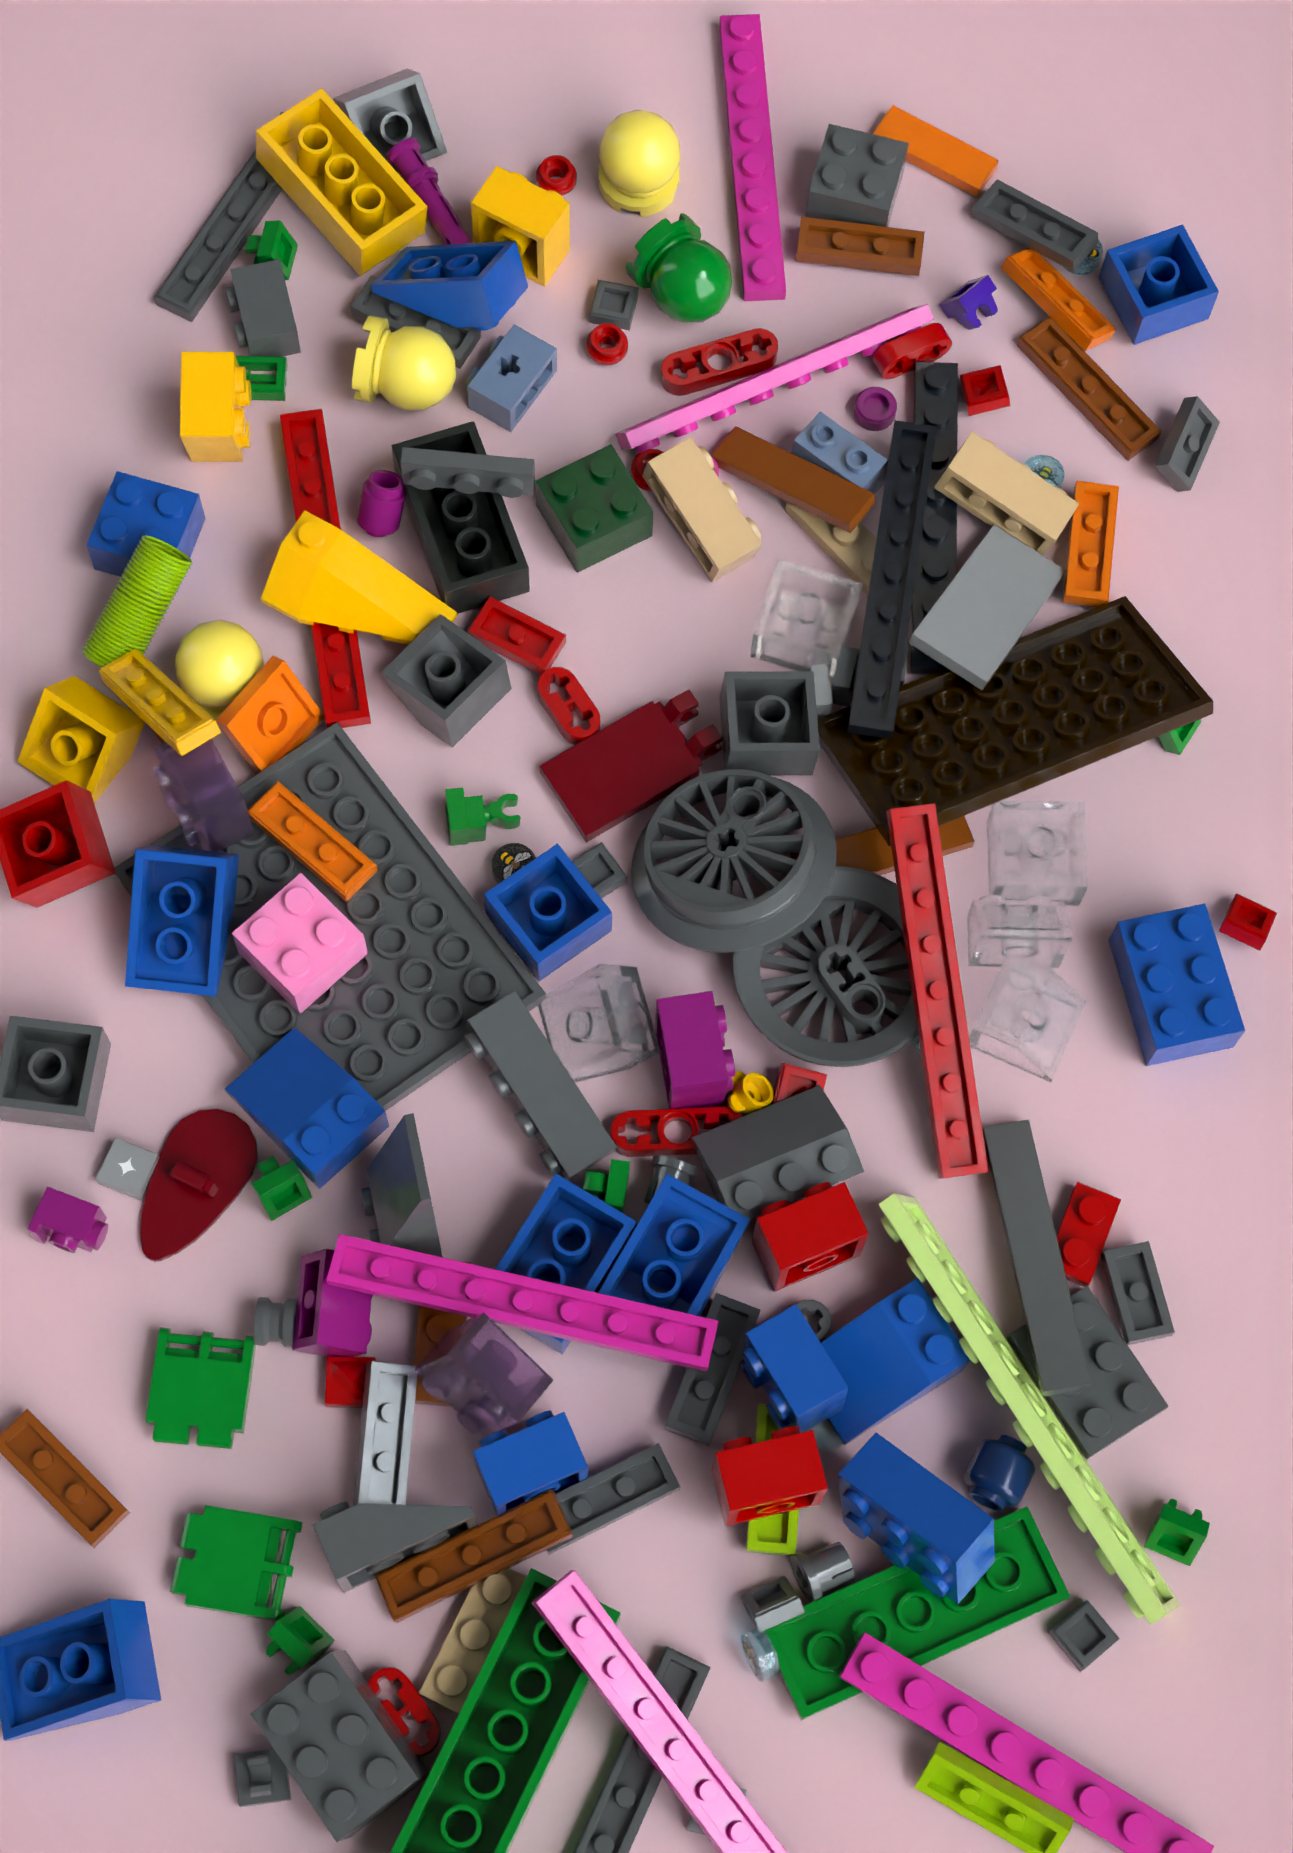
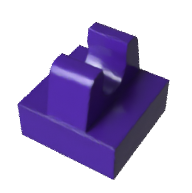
[940,275,998,330]

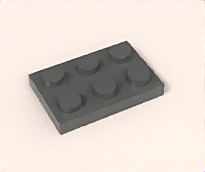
[1007,1286,1169,1459]

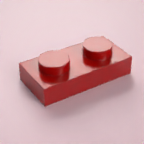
[468,597,566,675]
[1056,1182,1121,1287]

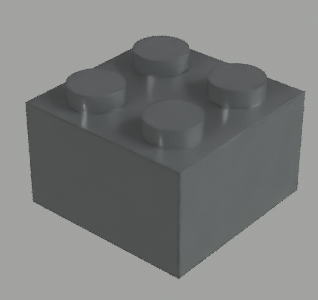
[805,124,909,227]
[719,671,820,775]
[0,1016,111,1132]

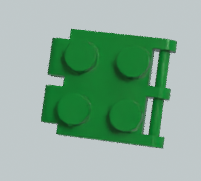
[145,1327,256,1449]
[170,1505,303,1621]

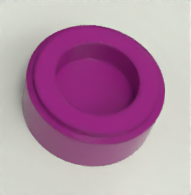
[854,387,897,431]

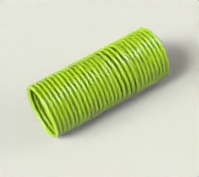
[82,535,193,668]

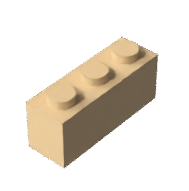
[934,431,1079,556]
[642,437,762,582]

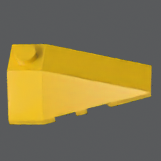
[261,511,457,645]

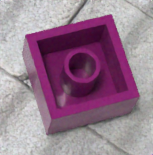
[655,991,735,1109]

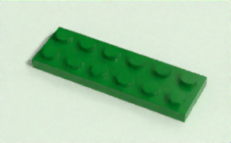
[762,1506,1070,1721]

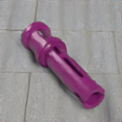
[386,138,474,245]

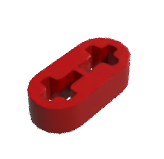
[872,323,952,379]
[538,667,600,745]
[368,1667,441,1756]

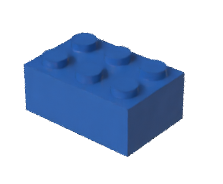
[1108,903,1245,1066]
[495,1173,637,1355]
[838,1432,995,1604]

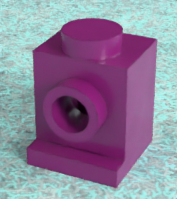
[27,1186,108,1253]

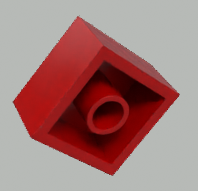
[0,780,116,908]
[752,1182,869,1292]
[711,1426,828,1527]

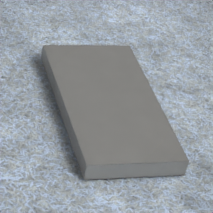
[908,525,1066,690]

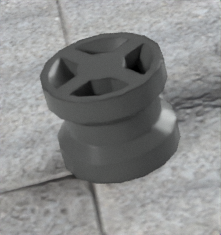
[254,1297,297,1347]

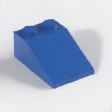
[370,241,528,331]
[125,845,239,996]
[225,1027,389,1189]
[598,1174,751,1316]
[821,1278,970,1446]
[0,1598,161,1741]

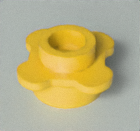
[728,1071,774,1114]

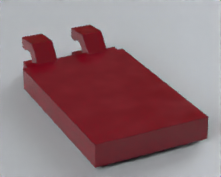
[539,689,723,843]

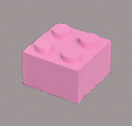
[232,873,368,1014]

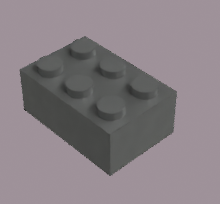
[251,1650,430,1842]

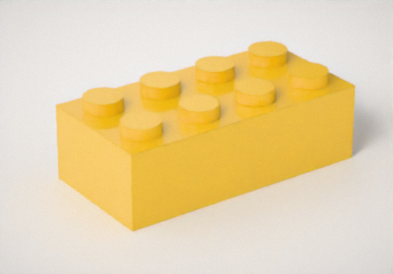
[256,88,428,276]

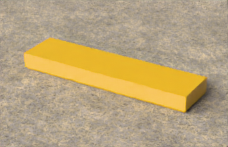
[98,649,221,756]

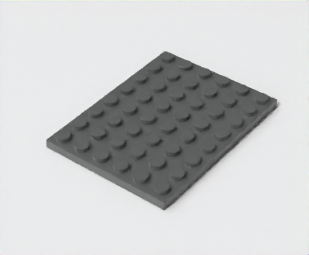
[114,722,546,1111]

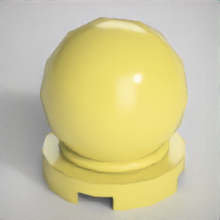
[599,109,680,217]
[352,315,456,411]
[175,619,265,727]

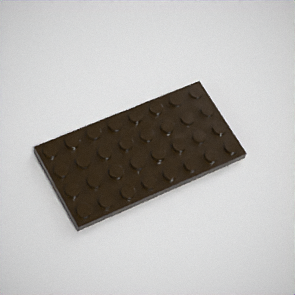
[817,596,1213,846]

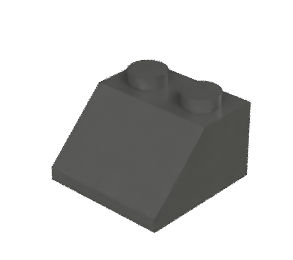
[333,68,447,173]
[380,614,512,748]

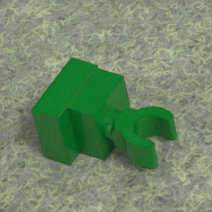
[445,787,521,846]

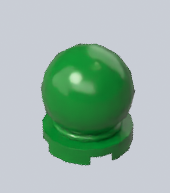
[626,213,732,323]

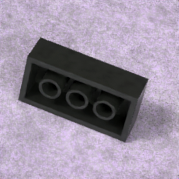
[391,421,530,614]

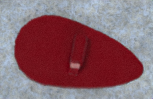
[140,1109,258,1262]

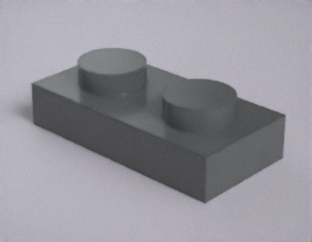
[1155,396,1220,492]
[1101,1241,1175,1345]

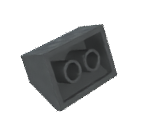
[691,1085,865,1219]

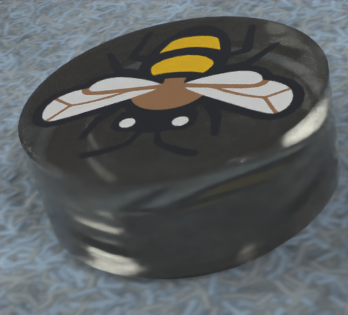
[492,843,536,884]

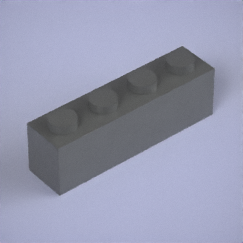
[463,990,617,1181]

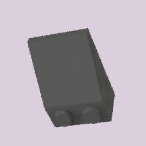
[361,1113,443,1257]
[313,1502,477,1593]

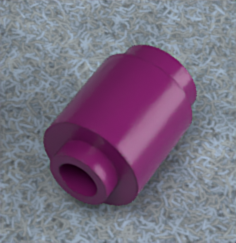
[357,470,406,537]

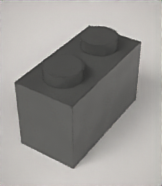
[226,259,301,357]

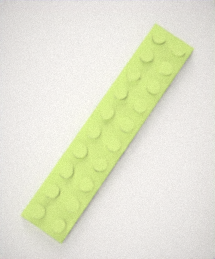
[879,1193,1180,1625]

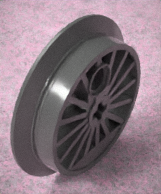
[631,769,837,953]
[733,866,918,1067]

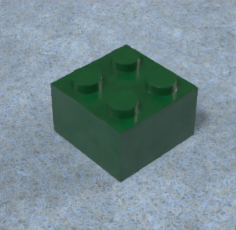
[535,444,653,573]

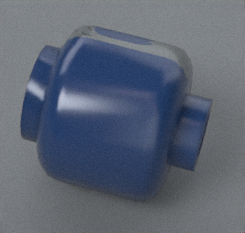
[963,1435,1035,1512]

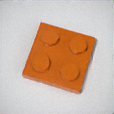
[216,656,325,774]

